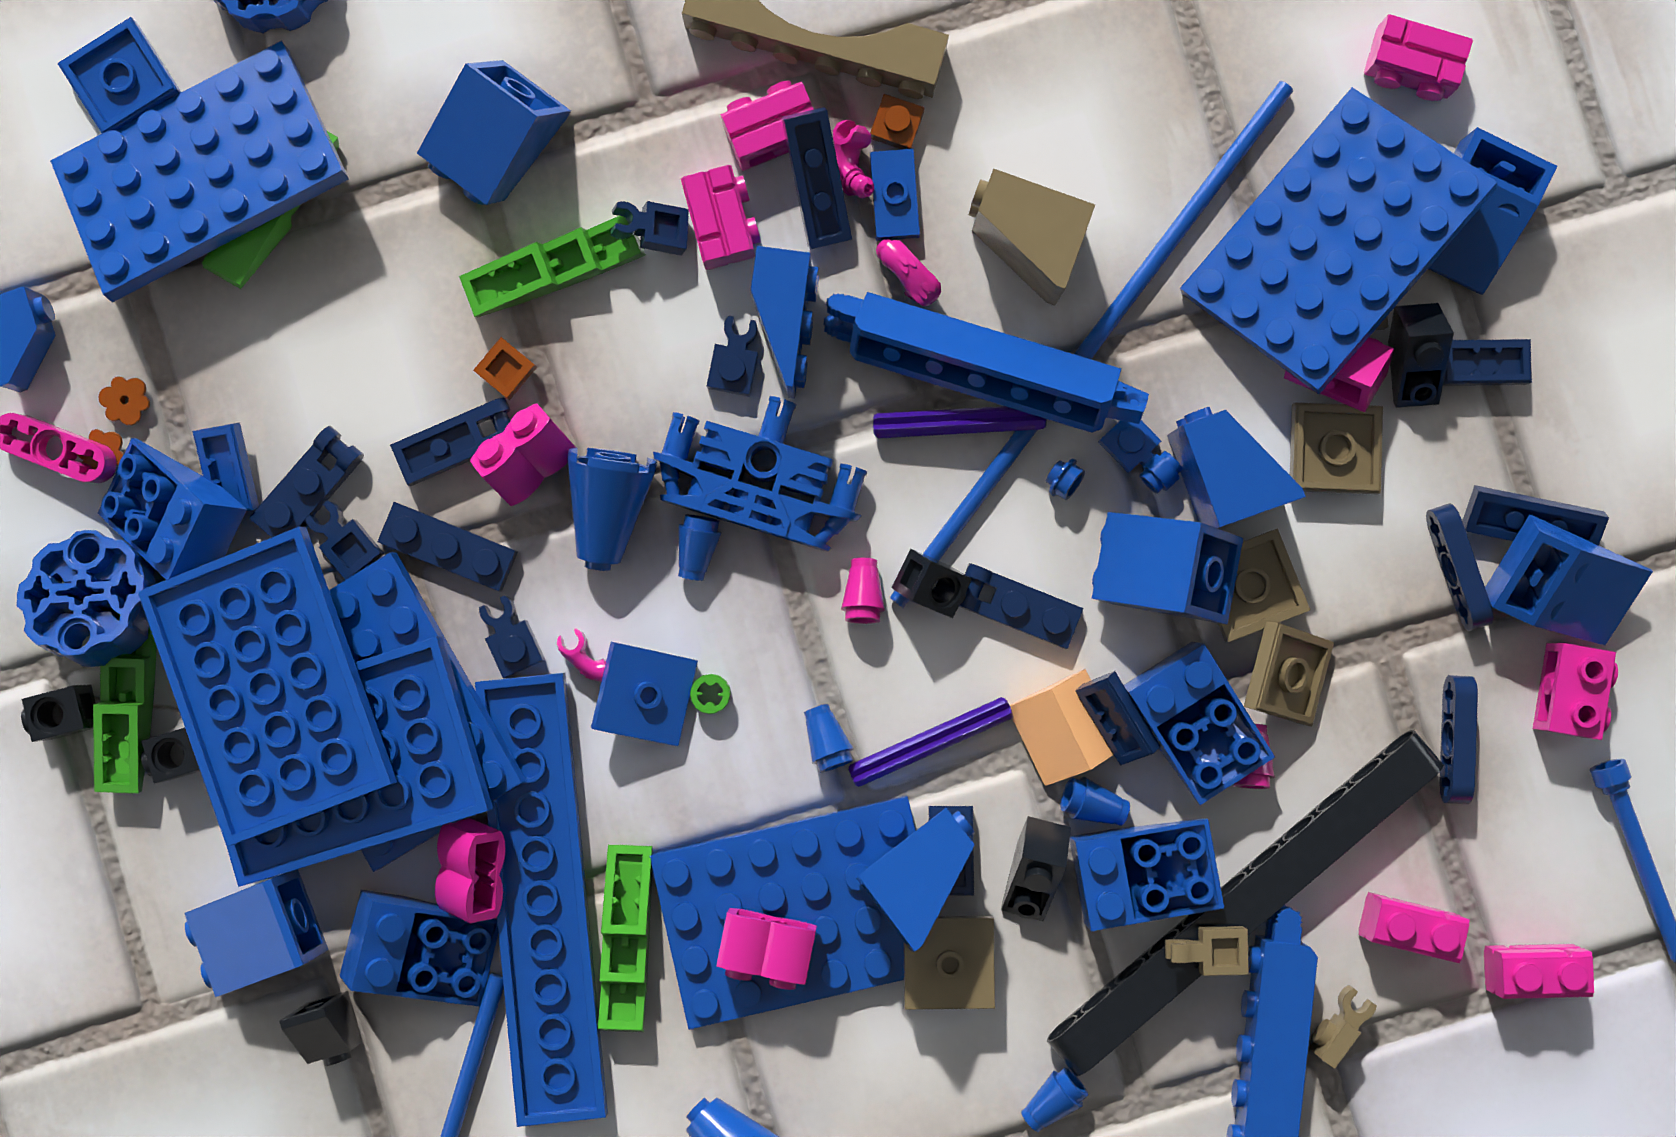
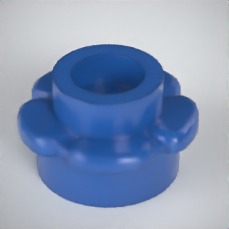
[1046,458,1085,500]

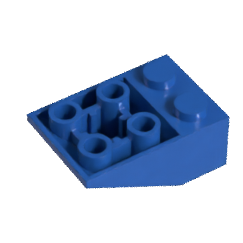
[1428,127,1557,295]
[751,246,819,399]
[98,438,247,580]
[1485,514,1653,646]
[1124,641,1275,805]
[1069,818,1224,931]
[340,890,498,1007]

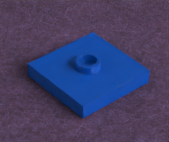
[57,17,181,135]
[591,641,698,746]

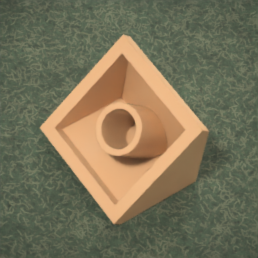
[1010,669,1114,786]

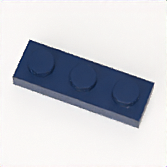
[781,107,852,250]
[1462,485,1609,546]
[377,502,518,592]

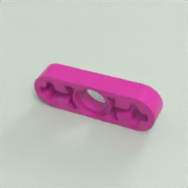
[0,413,117,483]

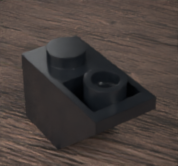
[1388,303,1454,408]
[1001,816,1071,921]

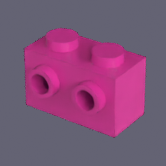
[1532,643,1618,740]

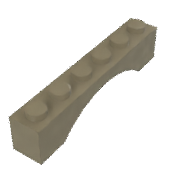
[681,0,949,99]

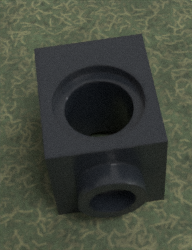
[891,548,972,619]
[21,684,96,742]
[141,727,200,784]

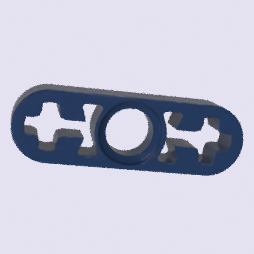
[1426,503,1494,631]
[1439,675,1478,804]

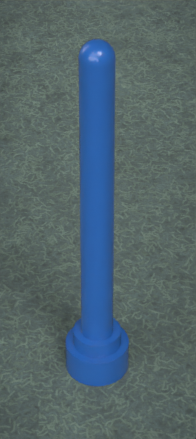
[1590,759,1676,963]

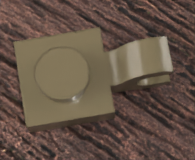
[1165,926,1249,976]
[1309,985,1377,1069]

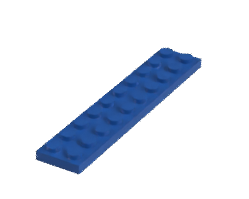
[475,673,608,1127]

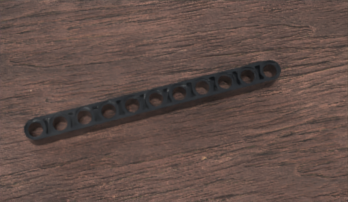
[1047,730,1444,1077]

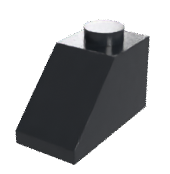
[279,991,363,1066]

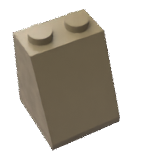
[968,168,1096,306]

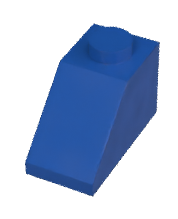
[0,286,56,392]

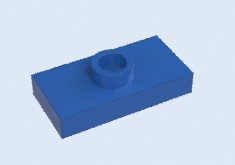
[870,149,920,241]
[192,422,259,511]

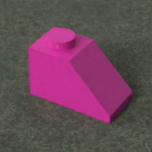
[1284,338,1394,412]

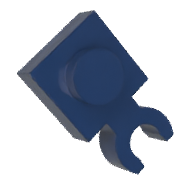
[611,201,689,256]
[706,316,758,397]
[305,501,384,580]
[479,595,546,678]

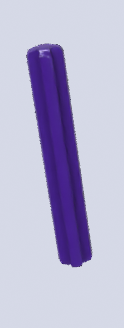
[873,406,1047,438]
[848,697,1013,787]

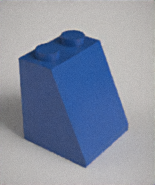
[417,60,571,205]
[1167,407,1306,528]
[1091,512,1243,625]
[856,808,975,952]
[184,869,329,997]

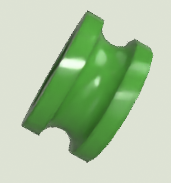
[690,674,731,714]

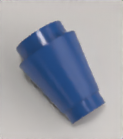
[678,514,722,581]
[804,704,854,773]
[1060,777,1130,826]
[1021,1067,1088,1133]

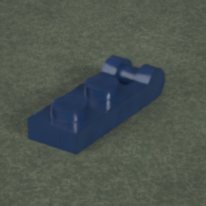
[390,397,511,486]
[249,426,364,538]
[959,563,1084,649]

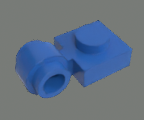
[1098,420,1183,494]

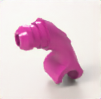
[833,120,874,198]
[876,239,941,307]
[557,628,606,683]

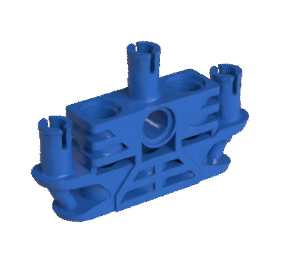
[653,396,867,551]

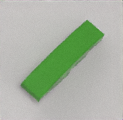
[202,131,339,289]
[459,216,646,318]
[93,614,156,793]
[598,844,653,1032]

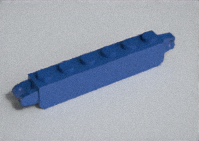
[823,292,1149,433]
[1227,905,1318,1137]

